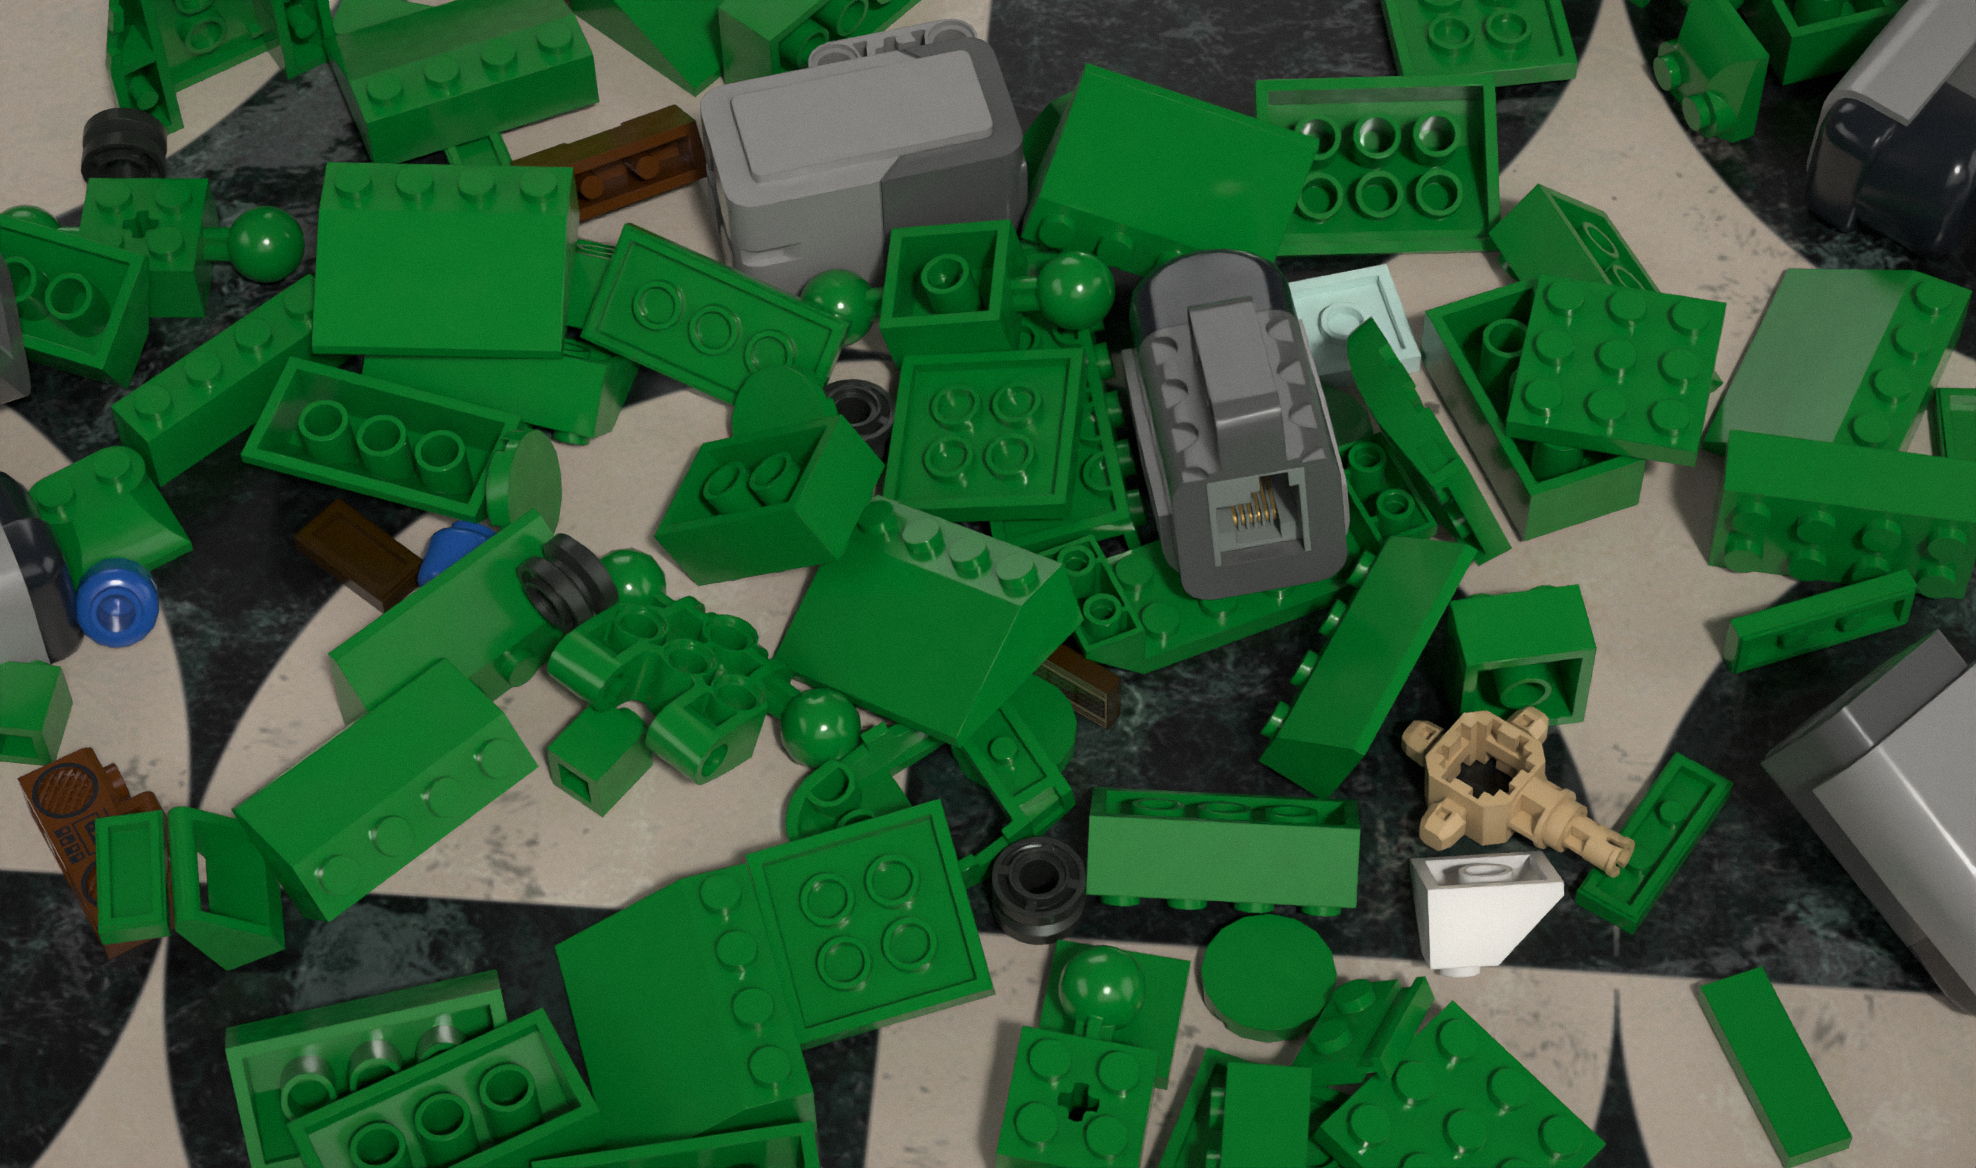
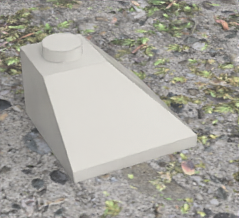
[1410,851,1564,977]

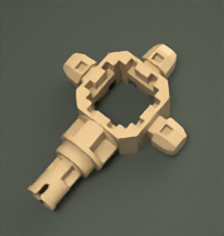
[1401,706,1635,878]

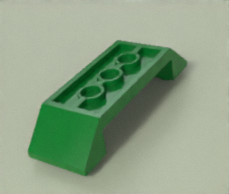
[1037,432,1438,674]

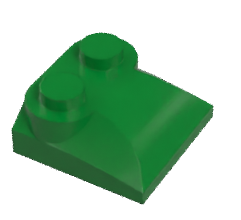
[1653,0,1770,143]
[28,446,193,592]

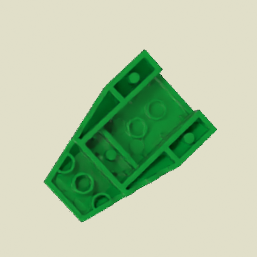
[105,0,336,135]

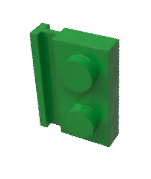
[1291,976,1435,1087]

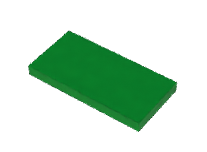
[580,222,853,406]

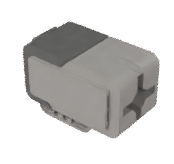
[700,19,1028,297]

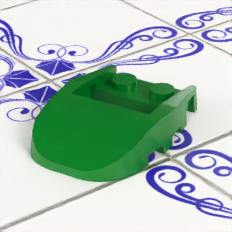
[1347,316,1512,566]
[786,698,1076,890]

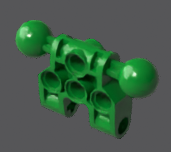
[547,548,861,785]

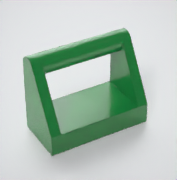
[167,806,285,971]

